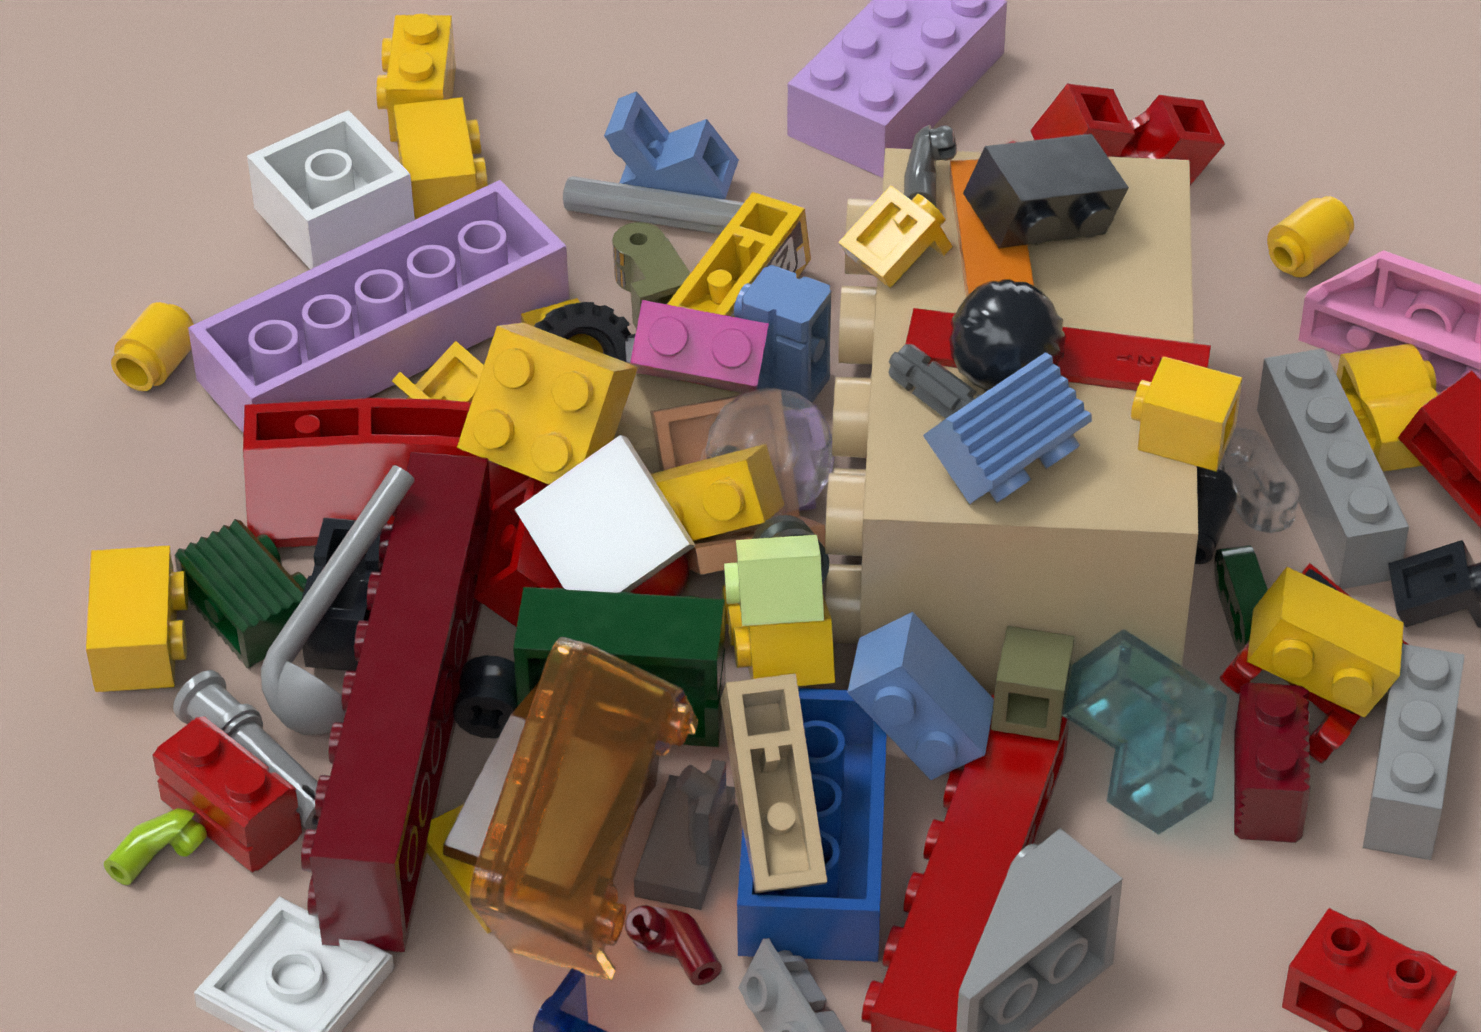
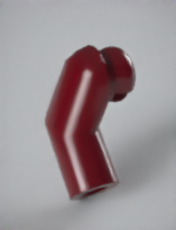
[625,905,722,985]

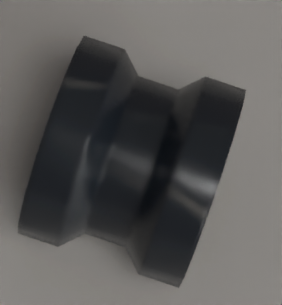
[453,655,518,739]

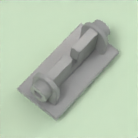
[738,938,846,1032]

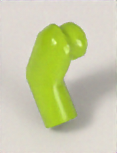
[103,808,207,885]

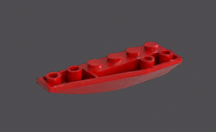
[243,398,531,548]

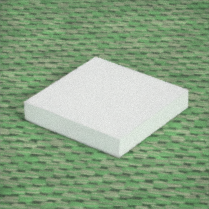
[515,435,696,593]
[194,896,394,1032]

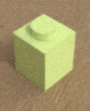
[724,535,824,626]

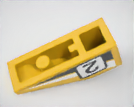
[667,192,811,317]

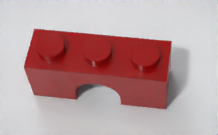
[1030,83,1225,186]

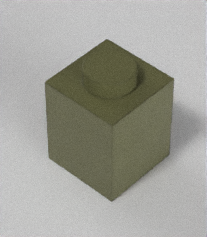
[991,626,1075,740]

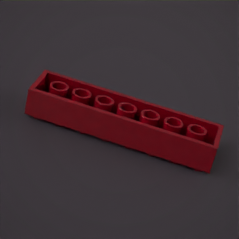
[301,452,492,952]

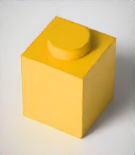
[1131,356,1243,472]

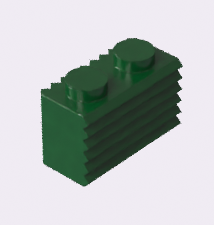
[174,519,307,668]

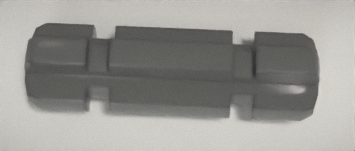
[888,344,981,419]

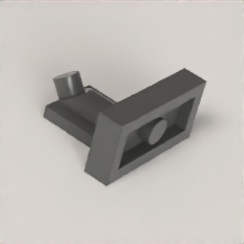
[634,759,735,910]

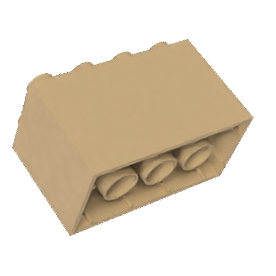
[825,148,1198,713]

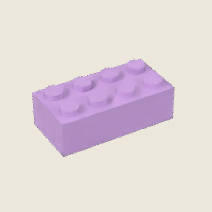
[787,0,1007,178]

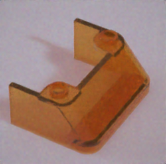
[470,637,698,981]

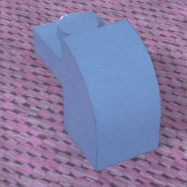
[604,91,739,199]

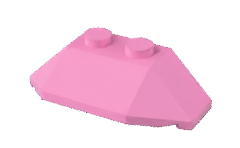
[1299,250,1481,393]

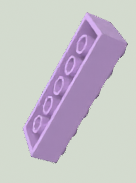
[188,180,569,432]

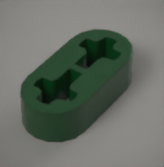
[1214,545,1268,653]

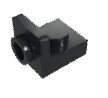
[1388,540,1481,628]

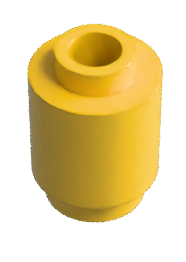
[1267,196,1354,278]
[111,302,194,391]

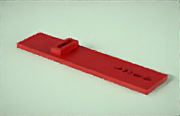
[905,308,1211,391]

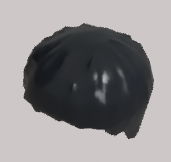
[949,279,1066,392]

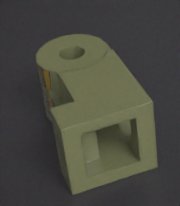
[612,222,690,329]

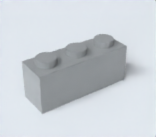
[1363,644,1465,860]

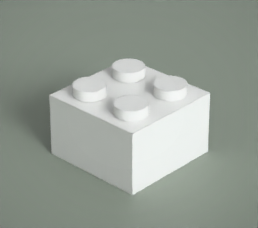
[247,110,415,269]

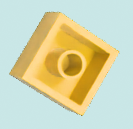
[457,322,638,485]

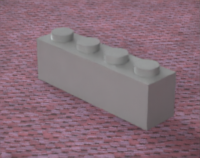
[1257,348,1409,589]

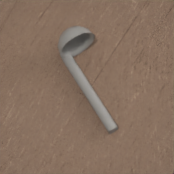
[261,465,415,735]

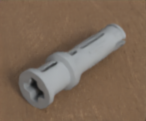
[173,670,318,830]

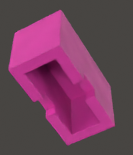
[630,300,769,394]

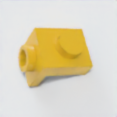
[392,341,484,402]

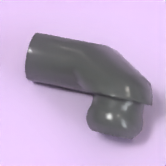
[904,125,957,207]

